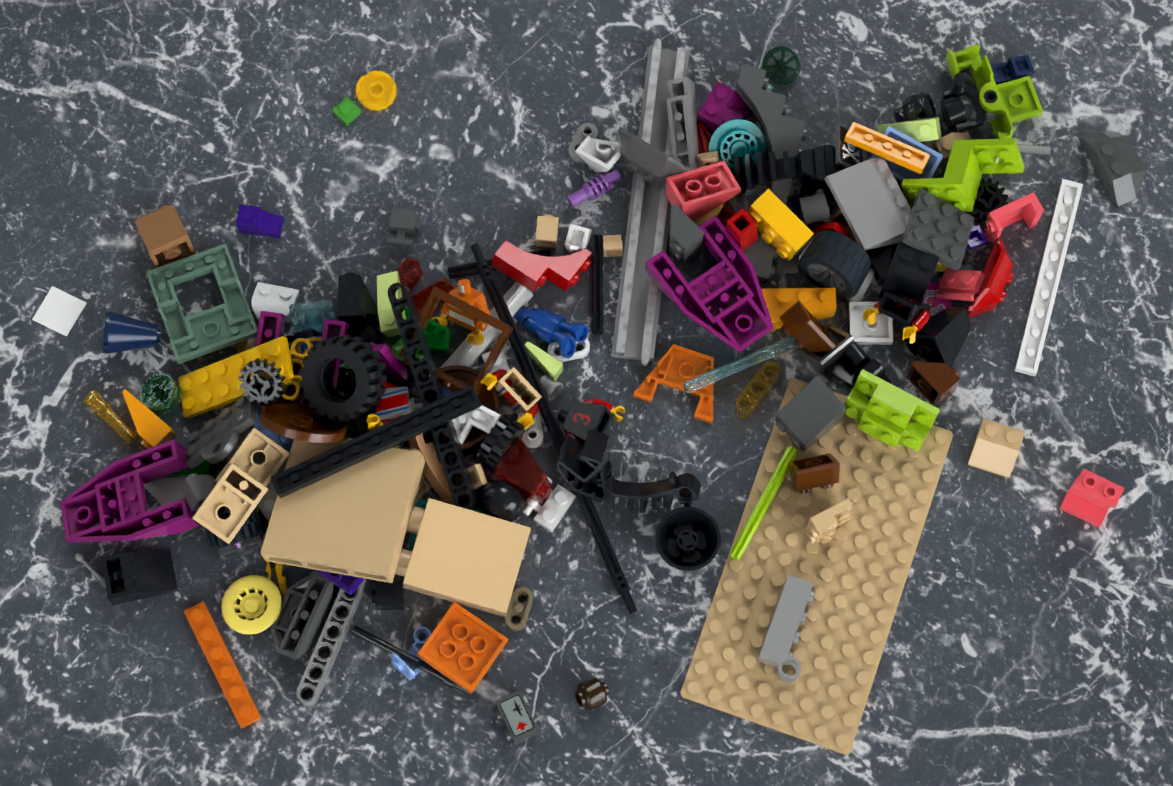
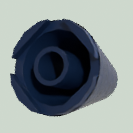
[103,311,161,354]

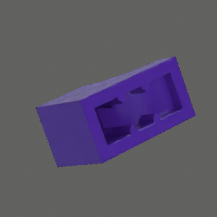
[236,204,284,238]

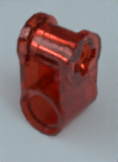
[396,258,423,296]

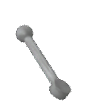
[75,553,106,588]

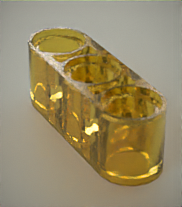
[735,361,780,419]

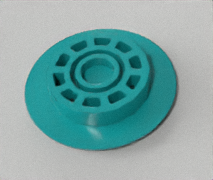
[709,119,766,171]

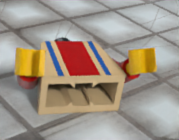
[480,367,542,430]

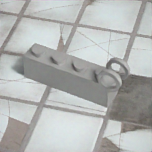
[758,575,815,683]

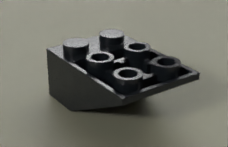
[101,548,178,605]

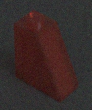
[494,439,553,504]

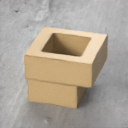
[697,151,720,168]
[603,235,623,257]

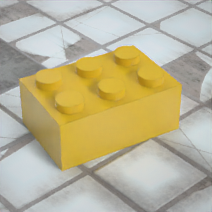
[747,189,814,261]

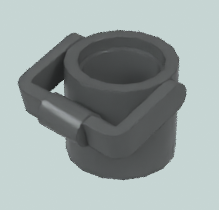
[799,189,832,226]

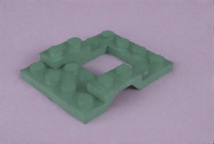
[146,243,258,364]

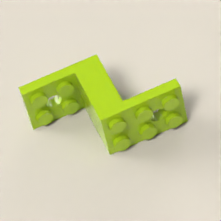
[901,138,1025,212]

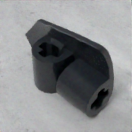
[826,342,891,395]

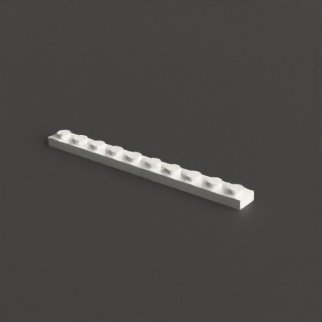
[1014,179,1083,377]

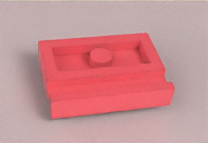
[935,268,985,302]

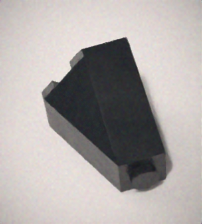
[338,273,380,330]
[905,307,971,367]

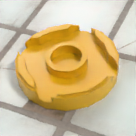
[356,71,397,111]

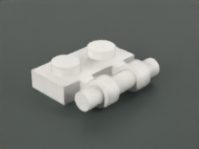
[522,476,576,533]

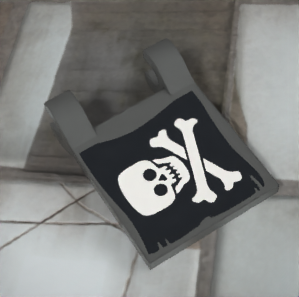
[835,124,867,168]

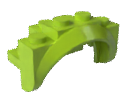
[844,369,940,452]

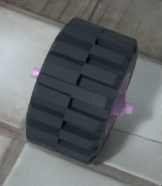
[204,507,263,548]

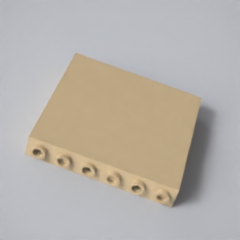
[260,438,425,583]

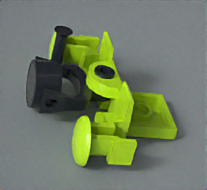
[940,44,1043,157]

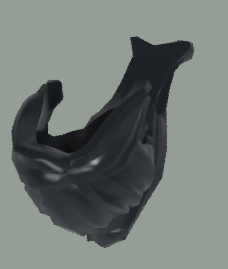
[893,92,936,145]

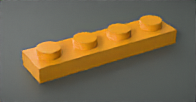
[844,122,930,174]

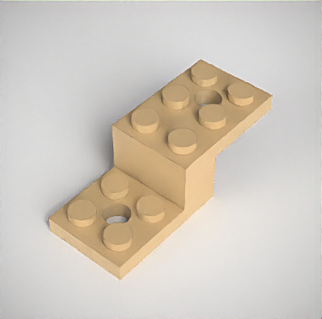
[192,428,290,544]

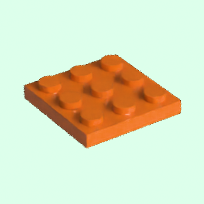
[416,601,509,694]

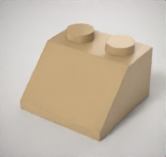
[968,418,1025,478]

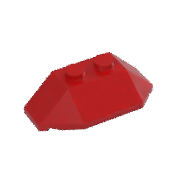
[966,238,1014,318]

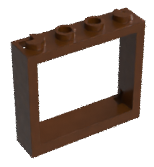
[398,286,513,395]

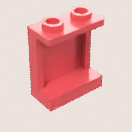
[982,192,1044,245]

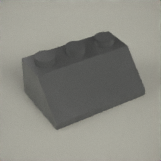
[668,203,704,272]

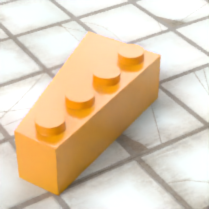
[761,288,837,333]

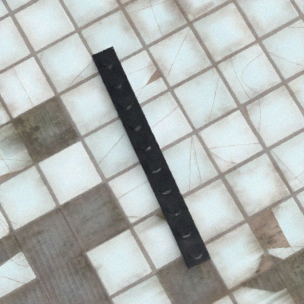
[271,384,482,499]

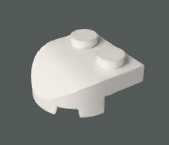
[251,282,299,324]

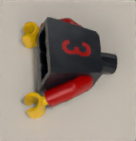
[863,291,931,344]
[557,398,625,446]

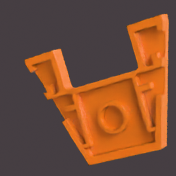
[633,344,714,424]

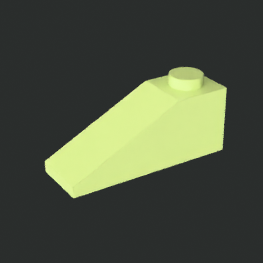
[877,117,941,142]
[377,271,406,337]

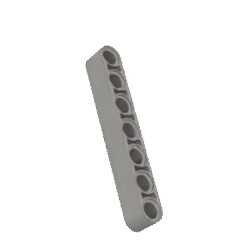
[296,578,370,707]

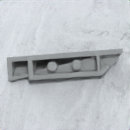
[666,77,699,170]

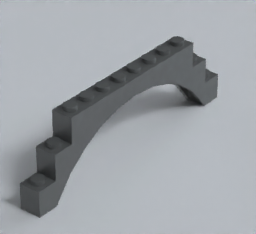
[688,64,808,284]

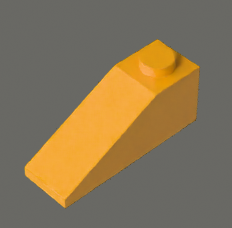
[122,389,175,449]

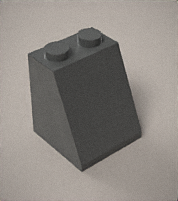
[775,376,847,452]

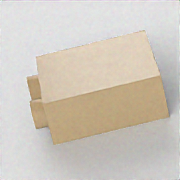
[395,498,531,618]

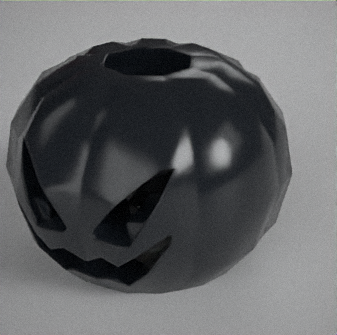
[477,480,525,522]

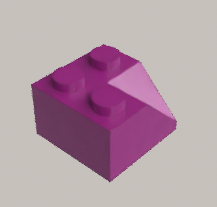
[697,81,752,141]

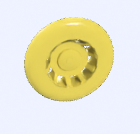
[221,575,282,635]

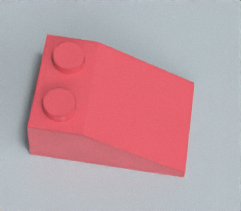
[666,161,741,220]

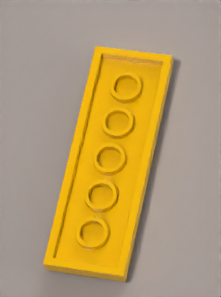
[178,336,294,419]

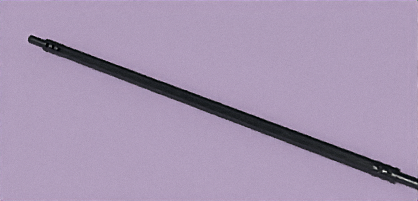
[470,243,638,614]

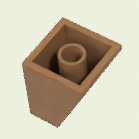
[134,204,196,268]

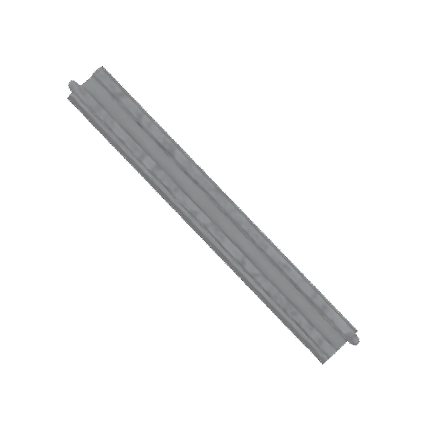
[611,38,690,366]

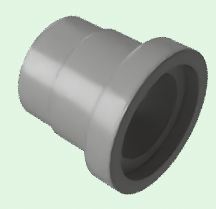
[539,375,563,401]

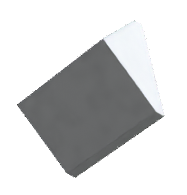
[798,324,854,375]

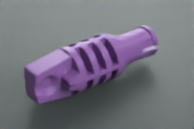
[566,169,621,208]

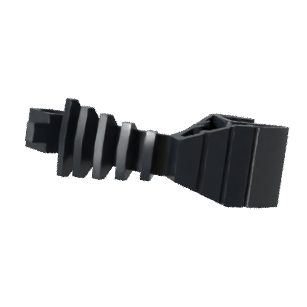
[730,145,846,201]
[556,429,701,513]

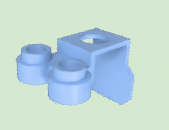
[391,627,431,681]

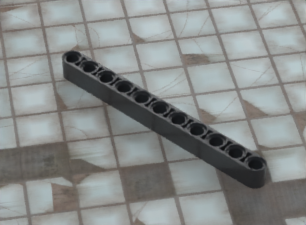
[388,283,478,510]

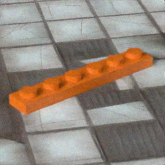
[184,601,262,729]

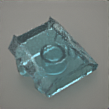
[289,300,336,334]

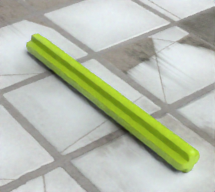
[729,446,798,561]

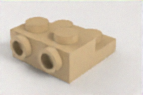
[806,498,853,544]

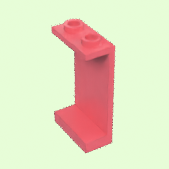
[1059,468,1124,528]

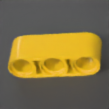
[282,338,313,401]

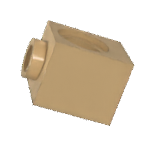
[535,214,559,249]

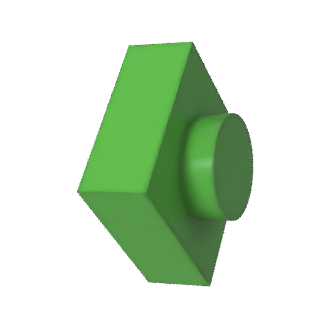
[332,97,361,126]

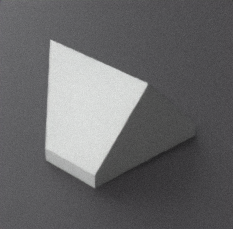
[576,136,621,173]

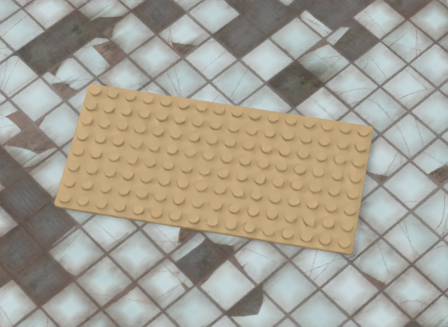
[680,378,953,755]

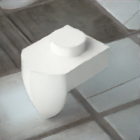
[564,224,592,254]

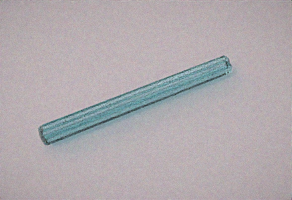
[683,336,797,393]

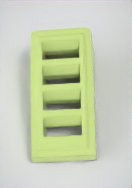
[525,342,563,381]

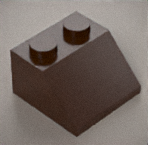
[779,301,836,353]
[906,361,960,407]
[788,453,840,493]

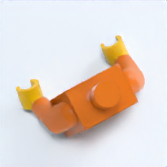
[431,279,490,345]

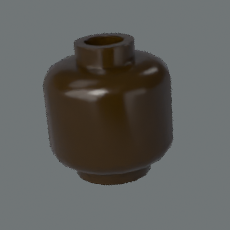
[574,677,609,710]

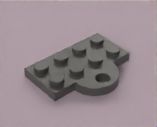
[186,395,257,469]

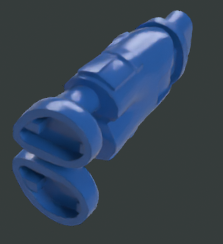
[514,305,589,359]

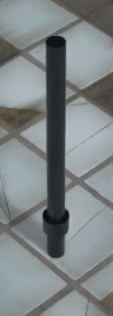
[351,625,469,695]

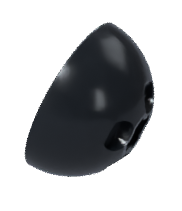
[655,507,721,571]

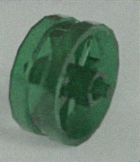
[762,46,801,85]
[140,373,182,415]

